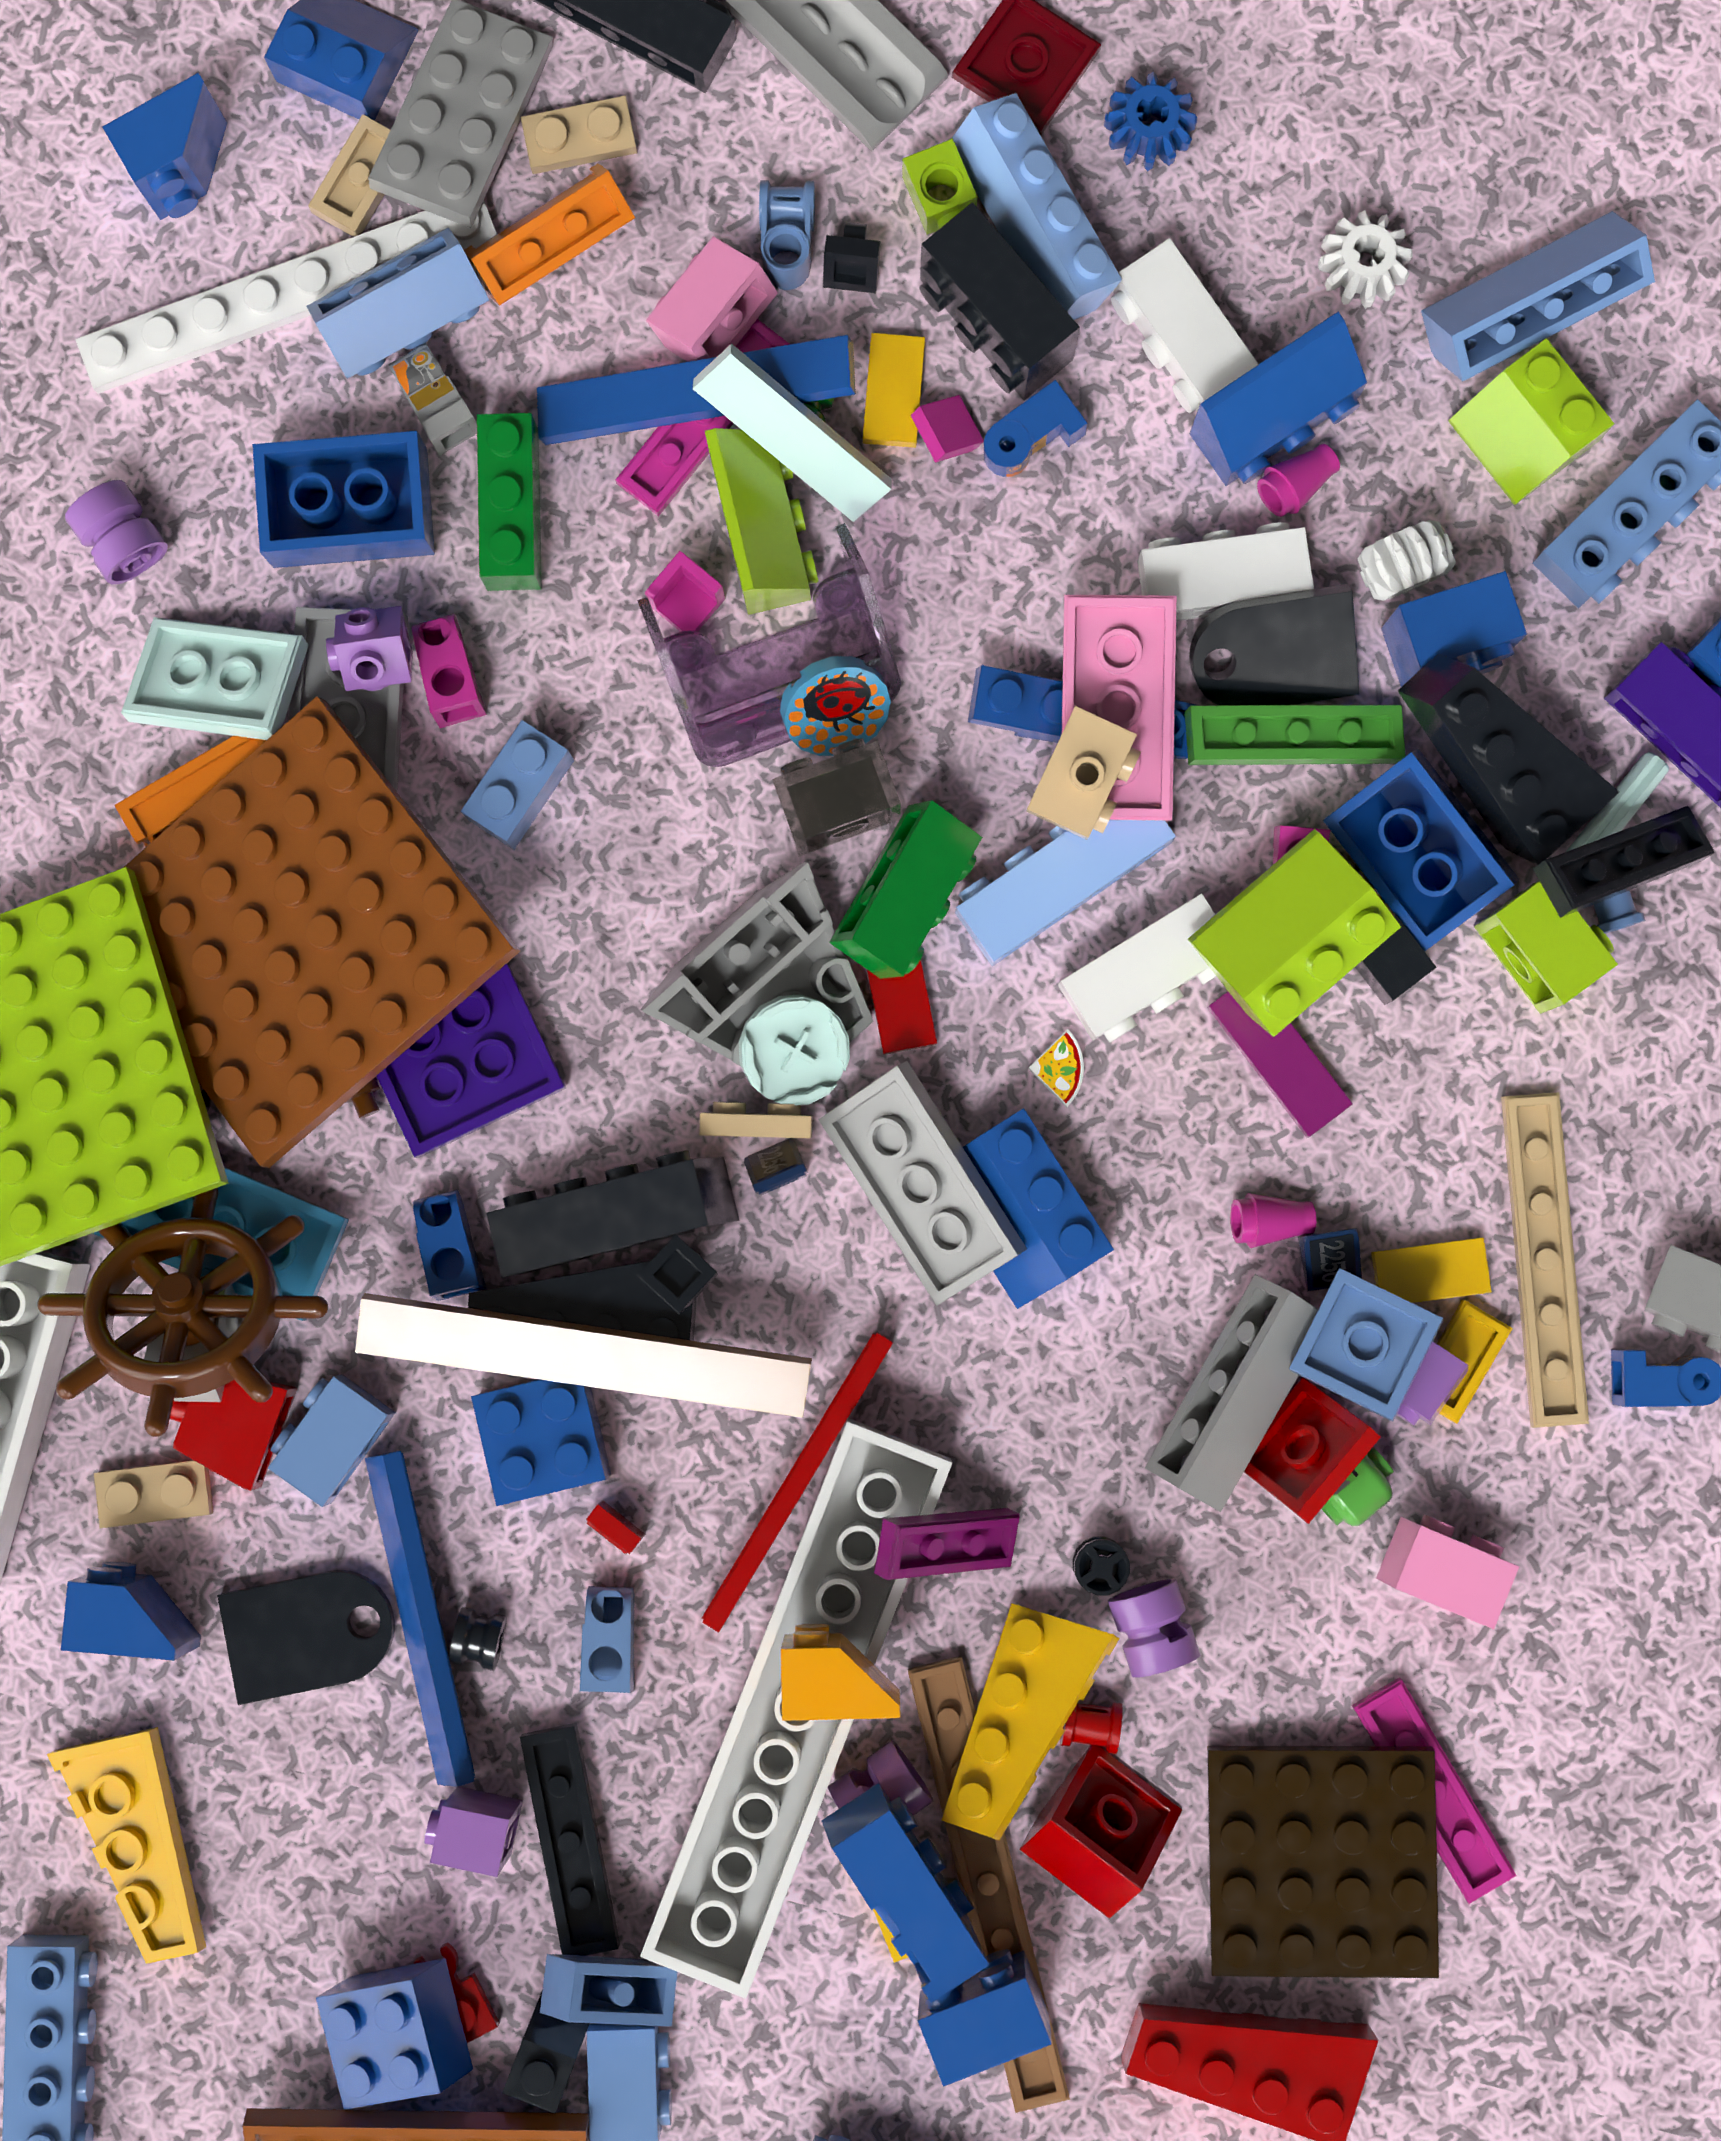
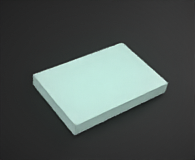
[121,617,309,740]

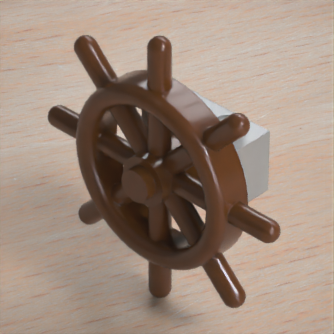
[37,1188,328,1437]

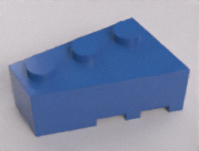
[821,1783,989,2003]

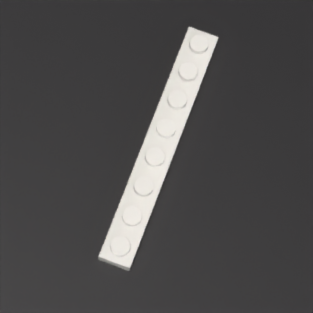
[75,200,497,394]

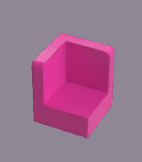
[645,551,725,640]

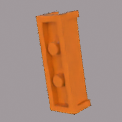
[464,163,635,306]
[114,736,267,847]

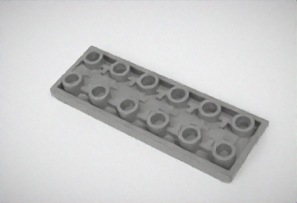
[718,0,948,152]

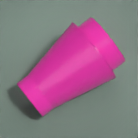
[1257,443,1340,517]
[1230,1193,1316,1248]

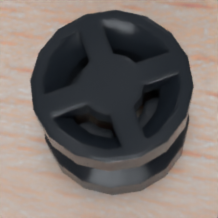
[1072,1536,1130,1596]
[449,1607,507,1671]

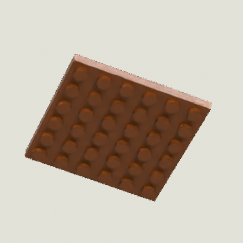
[123,696,521,1168]

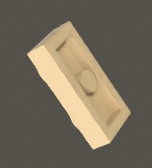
[520,95,637,174]
[308,114,390,237]
[699,1102,813,1138]
[94,1460,214,1528]

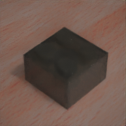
[772,738,901,857]

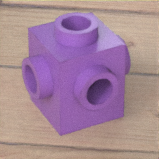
[326,606,413,691]

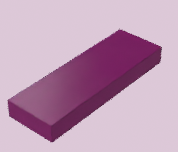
[1207,992,1353,1138]
[874,1508,1020,1580]

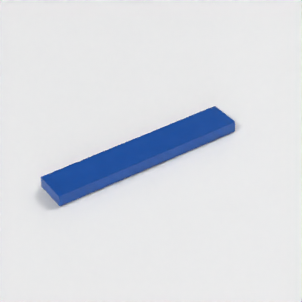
[537,335,856,445]
[365,1451,476,1787]

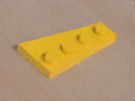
[942,1603,1120,1840]
[47,1727,206,1964]

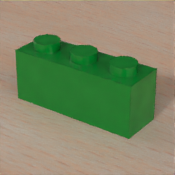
[477,413,542,591]
[829,800,983,979]

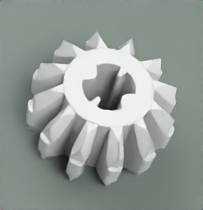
[1318,210,1413,309]
[1357,520,1456,601]

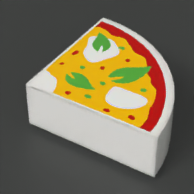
[1028,1029,1084,1108]

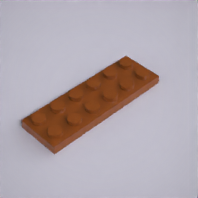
[242,2108,589,2141]

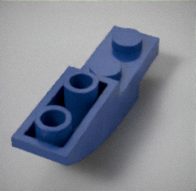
[968,665,1197,759]

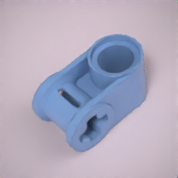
[759,180,815,290]

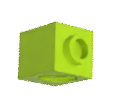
[902,138,978,235]

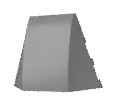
[640,861,873,1066]

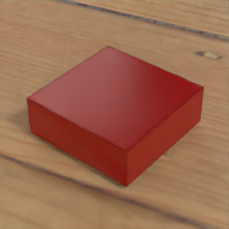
[586,1500,646,1554]

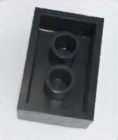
[919,202,1080,400]

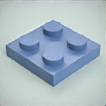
[1289,1268,1443,1422]

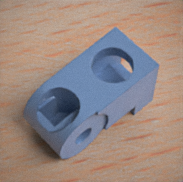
[580,1586,634,1693]

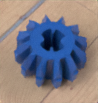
[1104,71,1197,172]

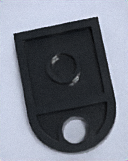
[1189,584,1359,706]
[217,1570,395,1705]

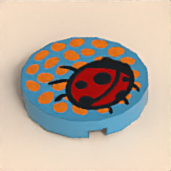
[780,656,891,756]

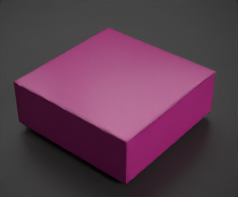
[910,395,984,463]

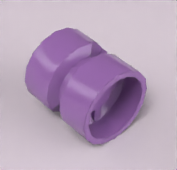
[65,480,168,585]
[1108,1579,1201,1678]
[828,1740,933,1816]

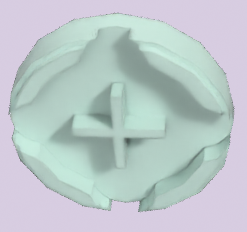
[739,994,850,1105]

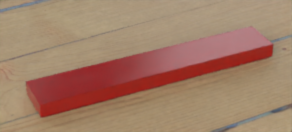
[702,1332,893,1633]

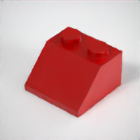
[1019,1745,1182,1919]

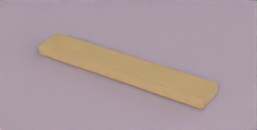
[1501,1092,1589,1428]

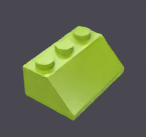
[705,428,819,615]
[1187,829,1401,1037]

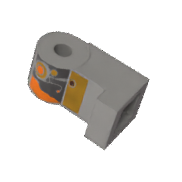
[388,343,477,456]

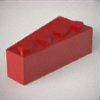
[1121,2003,1379,2141]

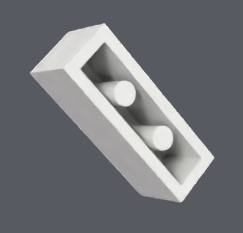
[1111,238,1259,413]
[1137,522,1314,621]
[1058,893,1217,1043]

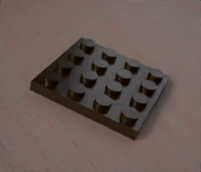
[1207,1746,1439,1978]

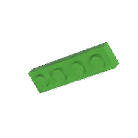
[1185,705,1406,765]

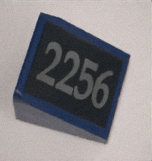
[744,1138,808,1195]
[1298,1228,1362,1292]

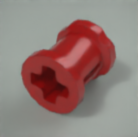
[1060,1702,1123,1754]

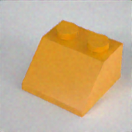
[781,1624,900,1721]

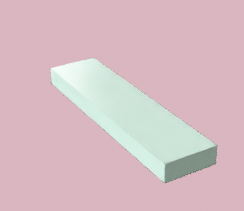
[693,343,892,522]

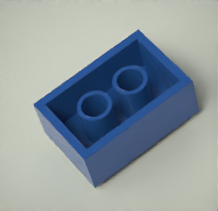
[252,431,435,568]

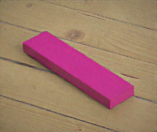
[615,319,790,517]
[1351,1678,1517,1904]

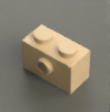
[1026,706,1141,840]

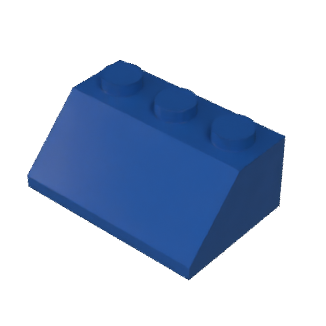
[1189,311,1367,486]
[1323,749,1520,951]
[963,1108,1114,1309]

